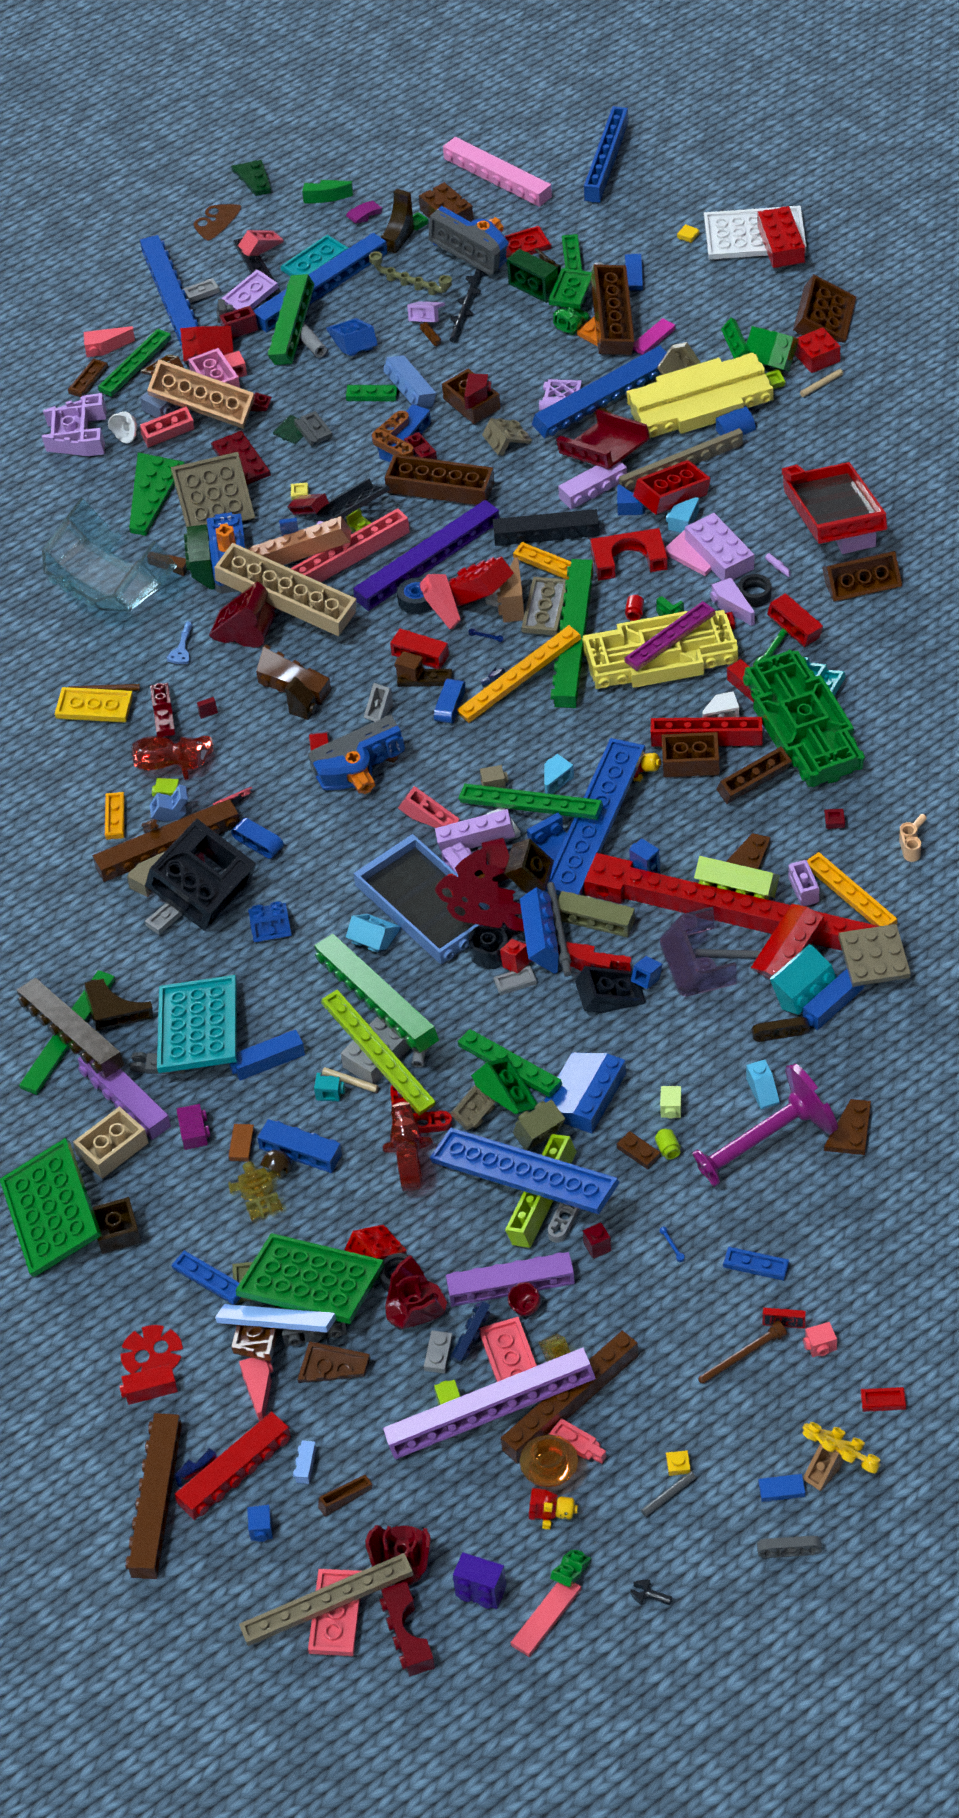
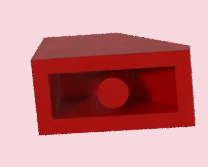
[500,939,531,974]

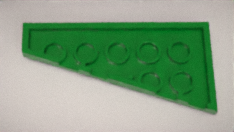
[129,452,185,536]

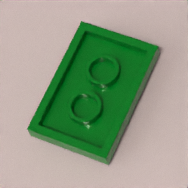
[548,268,592,309]

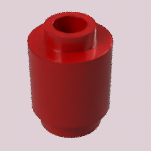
[625,595,644,621]

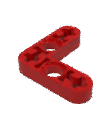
[390,1085,452,1135]

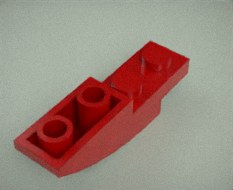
[557,941,632,971]

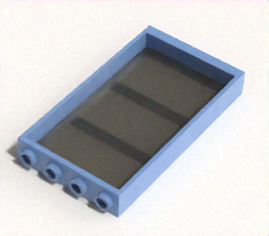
[354,834,490,964]

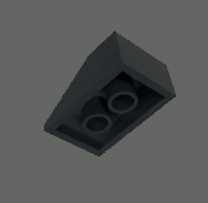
[575,966,646,1013]

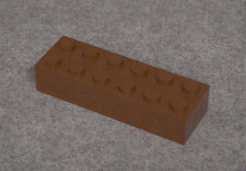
[591,264,634,355]
[385,454,495,505]

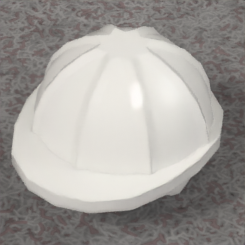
[108,412,137,443]

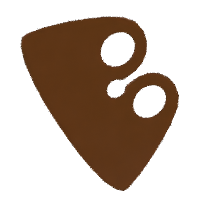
[194,204,241,241]

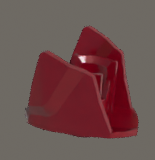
[385,1255,447,1329]
[365,1525,431,1585]

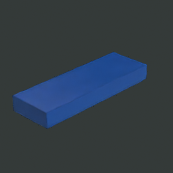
[625,254,643,291]
[723,1247,789,1281]

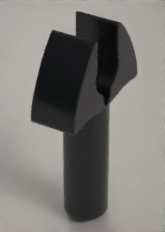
[630,1579,673,1605]

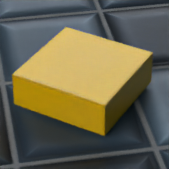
[677,224,699,243]

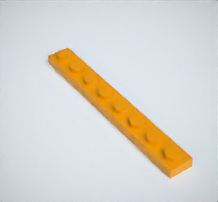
[457,625,581,723]

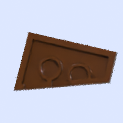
[726,833,770,870]
[824,1099,871,1155]
[297,1341,371,1383]

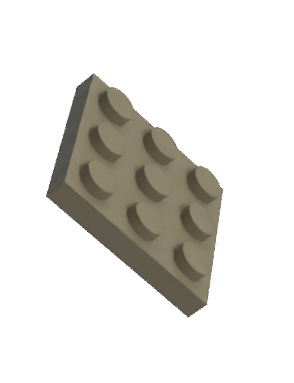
[838,924,911,987]

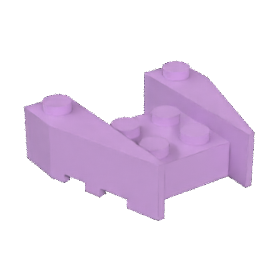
[42,393,107,456]

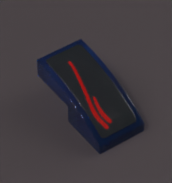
[175,1448,217,1488]

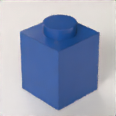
[631,956,663,989]
[247,1505,273,1542]

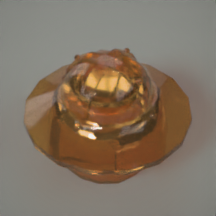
[519,1434,578,1487]

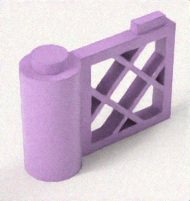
[539,379,582,410]

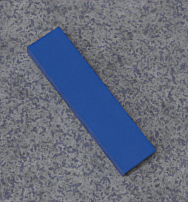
[171,1250,241,1305]

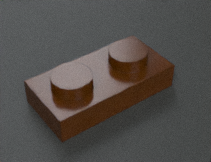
[616,1131,661,1170]

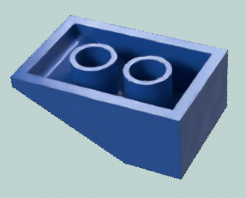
[326,318,378,356]

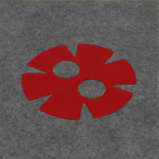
[120,1325,183,1374]

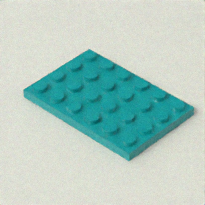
[157,975,237,1073]

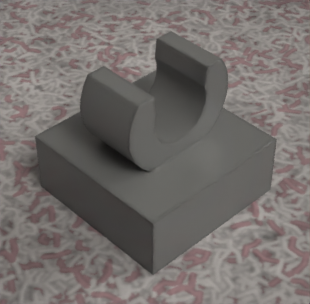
[216,299,233,323]

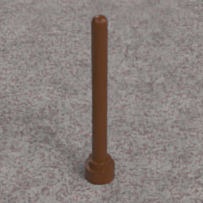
[698,1321,787,1384]

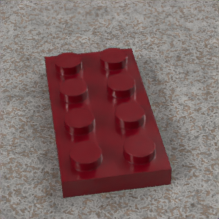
[211,431,271,485]

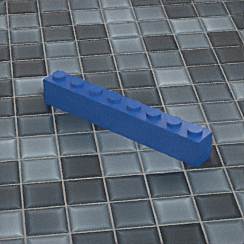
[584,106,628,203]

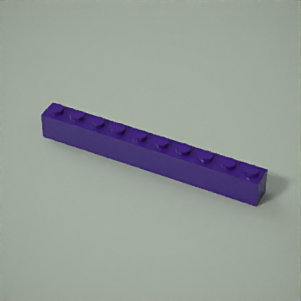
[353,500,500,611]

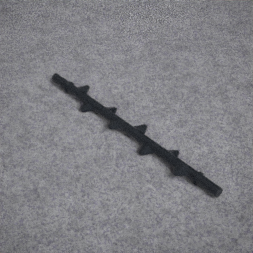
[449,268,488,342]

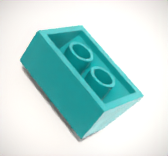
[770,944,837,1015]

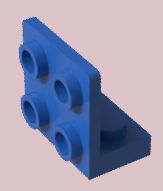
[527,813,567,866]
[248,901,292,942]

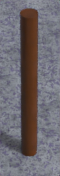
[68,684,141,691]

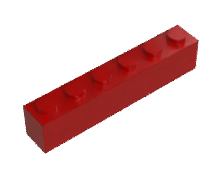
[651,717,762,747]
[175,1411,291,1521]

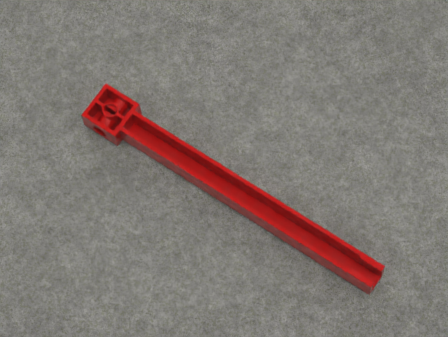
[584,853,879,951]

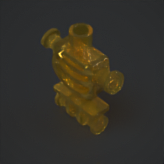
[228,1161,283,1221]

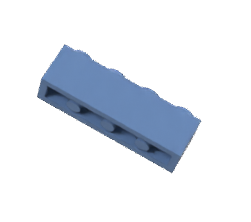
[384,355,436,408]

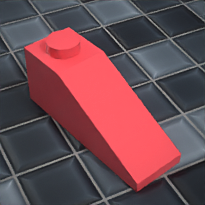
[238,230,284,256]
[84,326,135,357]
[420,574,460,629]
[398,786,459,828]
[239,1357,273,1422]

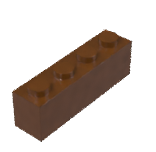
[716,746,792,804]

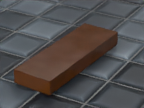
[68,358,108,397]

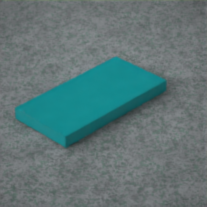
[280,235,348,276]

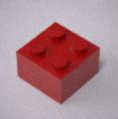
[794,327,841,374]

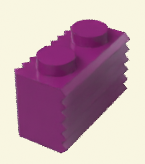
[176,1104,210,1150]

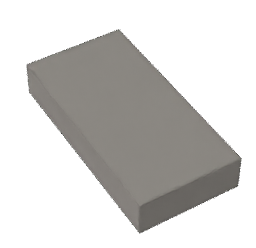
[493,966,537,996]

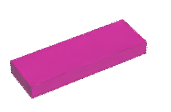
[633,318,676,355]

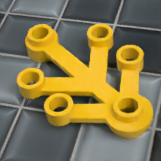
[802,1422,880,1474]

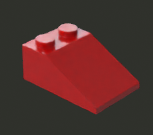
[180,326,234,364]

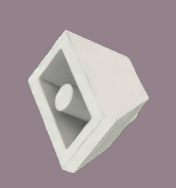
[702,691,739,718]

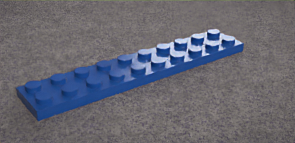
[544,738,646,895]
[430,1128,619,1214]

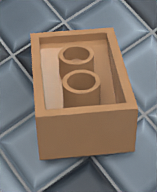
[497,557,524,622]

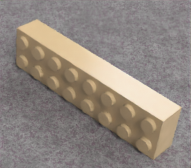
[214,543,356,636]

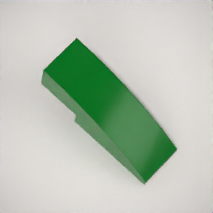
[302,180,353,204]

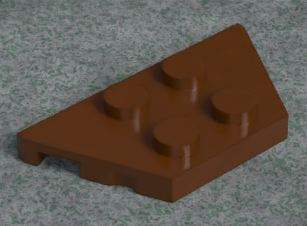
[231,1306,282,1361]

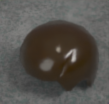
[260,1150,293,1174]

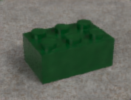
[507,249,558,303]

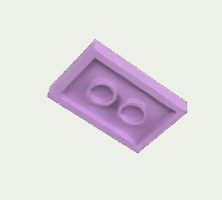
[221,269,279,310]

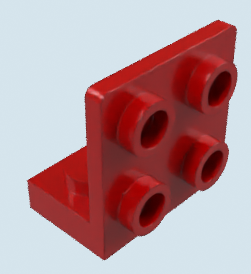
[344,1225,407,1260]

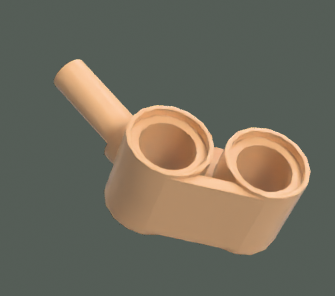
[899,814,927,862]

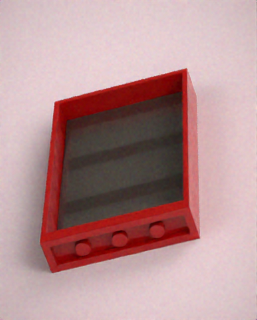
[783,462,887,544]

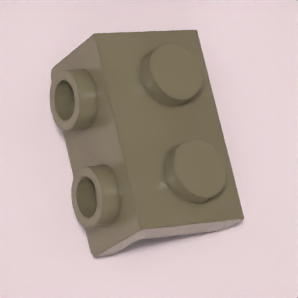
[450,1085,496,1130]

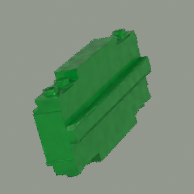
[743,649,865,787]

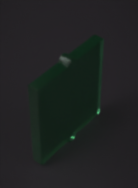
[273,415,303,444]

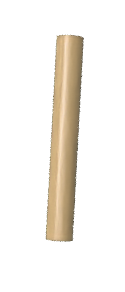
[800,369,843,397]
[322,1067,379,1093]

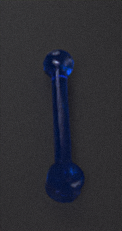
[468,628,503,642]

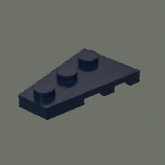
[450,1301,490,1363]

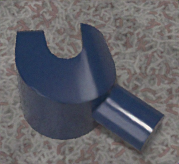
[480,667,506,686]

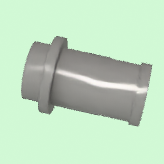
[411,1048,428,1068]

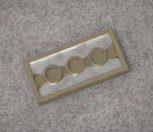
[521,577,567,635]

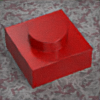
[782,464,806,482]

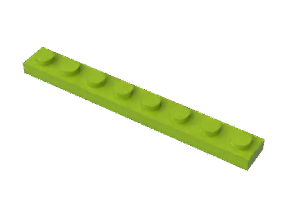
[321,989,436,1116]

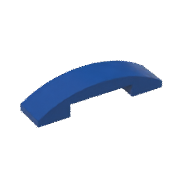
[279,518,299,536]

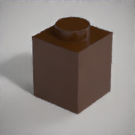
[394,651,424,682]

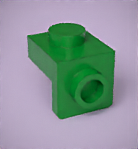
[656,596,684,616]

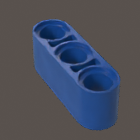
[434,679,466,724]
[231,818,284,859]

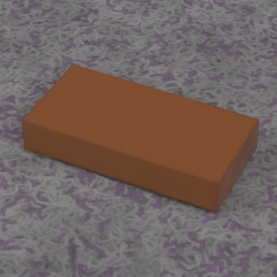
[228,1124,255,1162]

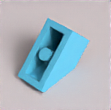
[666,497,699,533]
[544,754,574,794]
[746,1059,780,1110]

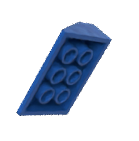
[544,1052,626,1134]

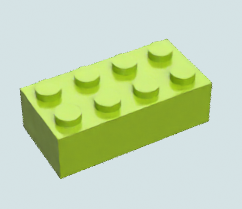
[694,856,780,900]

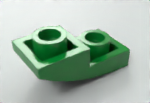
[550,1549,591,1588]

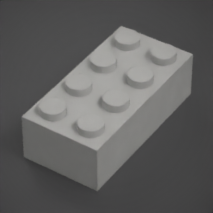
[341,1017,410,1084]

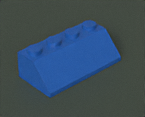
[520,887,559,974]

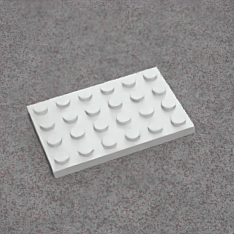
[704,206,806,260]

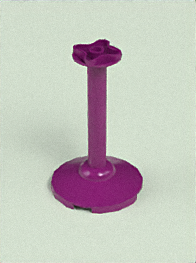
[692,1063,838,1187]

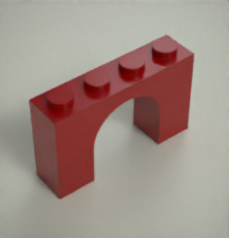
[590,528,668,581]

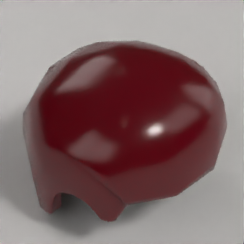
[508,1282,541,1317]

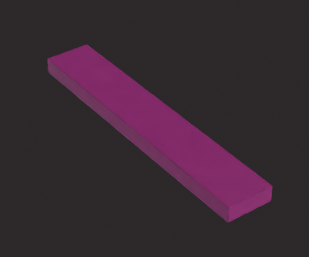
[624,601,716,671]

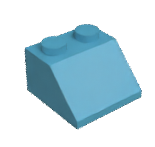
[346,914,401,952]

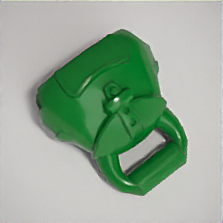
[553,308,589,335]

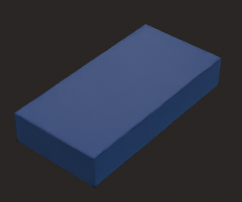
[758,1474,805,1502]

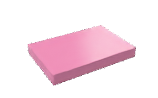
[665,530,711,576]

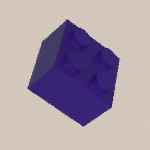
[453,1552,507,1609]

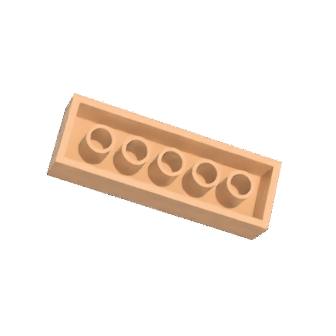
[147,359,255,429]

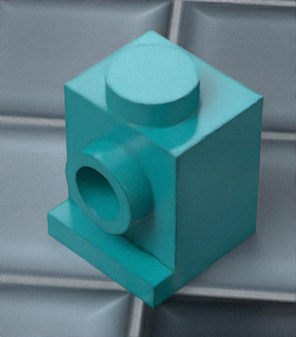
[314,1073,345,1102]

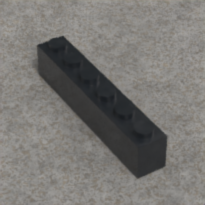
[493,509,599,546]

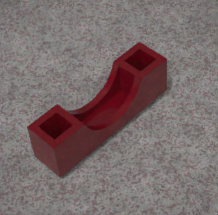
[379,1581,435,1677]

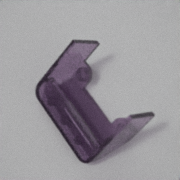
[660,907,737,996]

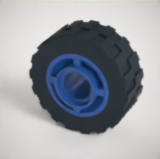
[397,577,432,614]

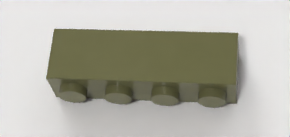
[558,891,635,938]

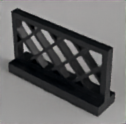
[313,478,390,522]

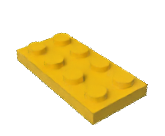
[55,687,133,722]

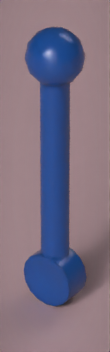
[659,1226,685,1262]

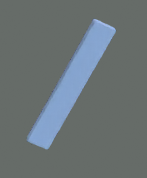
[215,1304,336,1332]

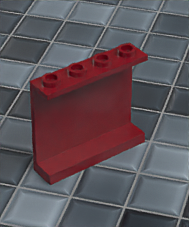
[556,409,650,469]

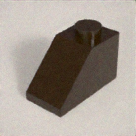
[285,677,317,720]

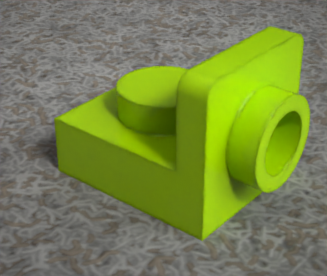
[346,508,371,533]

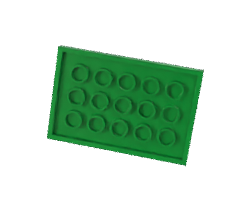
[0,1138,102,1277]
[235,1233,384,1324]

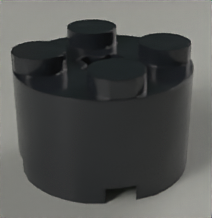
[469,926,508,969]

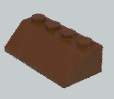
[822,551,902,602]

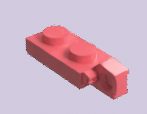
[549,1419,607,1464]

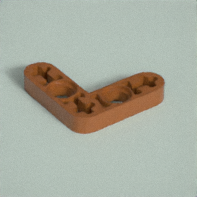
[372,411,414,457]

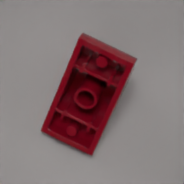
[209,581,275,648]

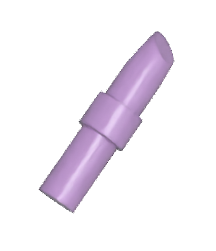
[765,553,791,577]

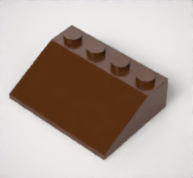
[793,274,856,343]

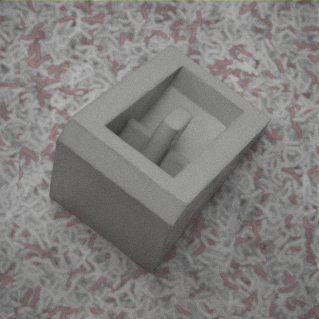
[364,683,393,721]

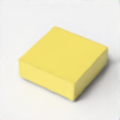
[291,483,309,500]

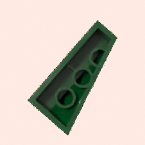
[184,524,215,590]

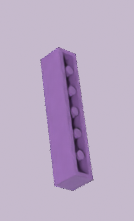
[78,1056,171,1140]
[446,1252,575,1307]

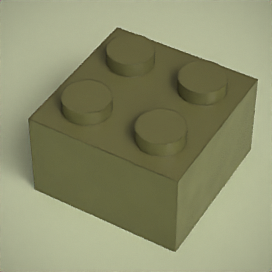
[512,1099,565,1151]

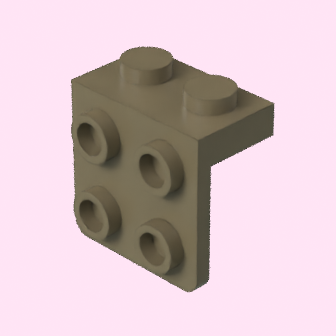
[658,342,701,375]
[482,418,532,456]

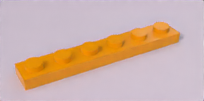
[807,852,898,926]

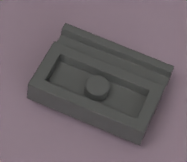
[294,411,332,446]

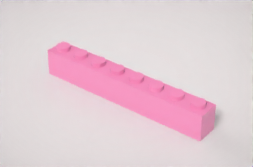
[443,137,552,207]

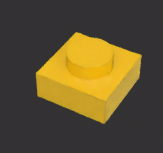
[666,1450,690,1476]

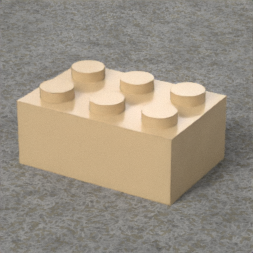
[73,1106,148,1179]

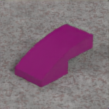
[346,201,382,223]

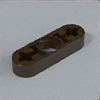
[751,1017,810,1042]

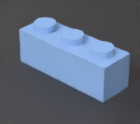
[293,1441,316,1484]

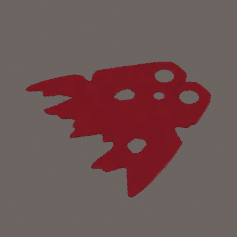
[435,848,524,931]

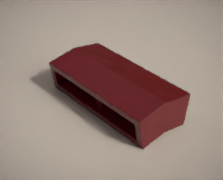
[287,493,329,515]

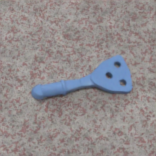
[167,621,192,664]

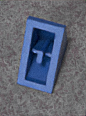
[617,484,645,515]

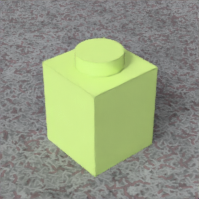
[660,1086,681,1119]

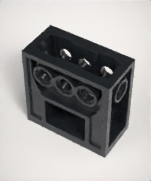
[145,818,256,931]

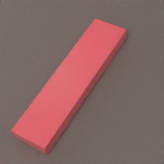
[511,1582,581,1657]

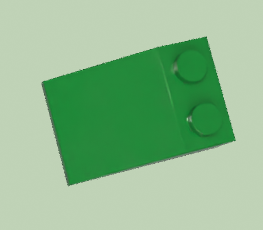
[746,326,799,372]
[471,1058,538,1114]

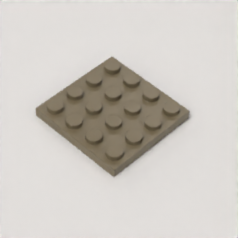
[171,452,255,527]

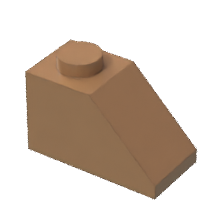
[803,1443,844,1491]

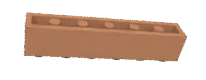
[248,516,351,565]

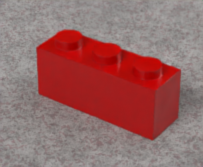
[767,593,823,647]
[390,629,449,669]

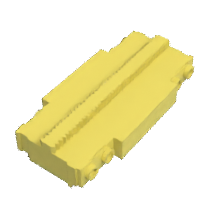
[626,353,773,438]
[582,610,738,689]

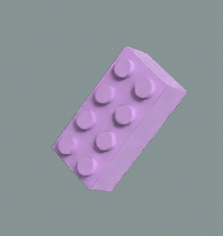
[685,513,754,581]

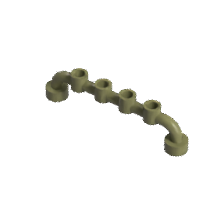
[369,251,452,295]

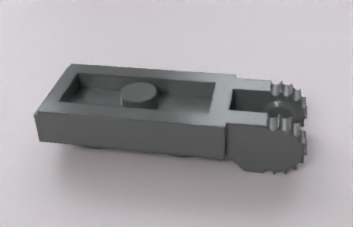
[130,1052,185,1074]

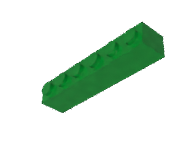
[268,274,315,365]

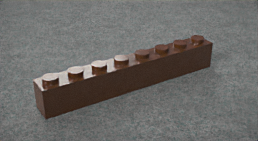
[92,799,240,882]
[501,1330,638,1464]
[126,1413,182,1579]

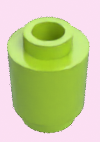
[655,1129,681,1160]

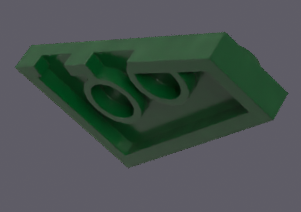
[231,160,271,196]

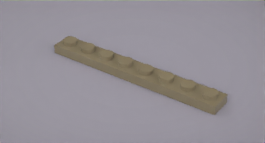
[619,428,743,491]
[239,1553,413,1646]

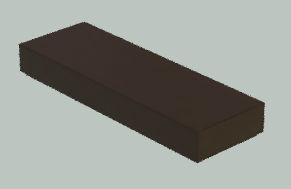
[397,669,452,687]

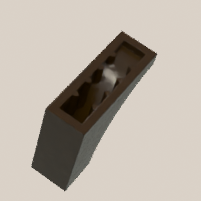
[381,189,414,253]
[84,979,153,1031]

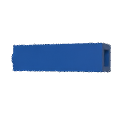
[803,969,865,1030]
[229,1029,305,1081]

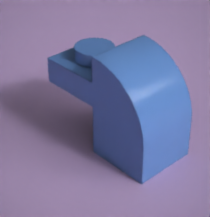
[150,784,188,821]

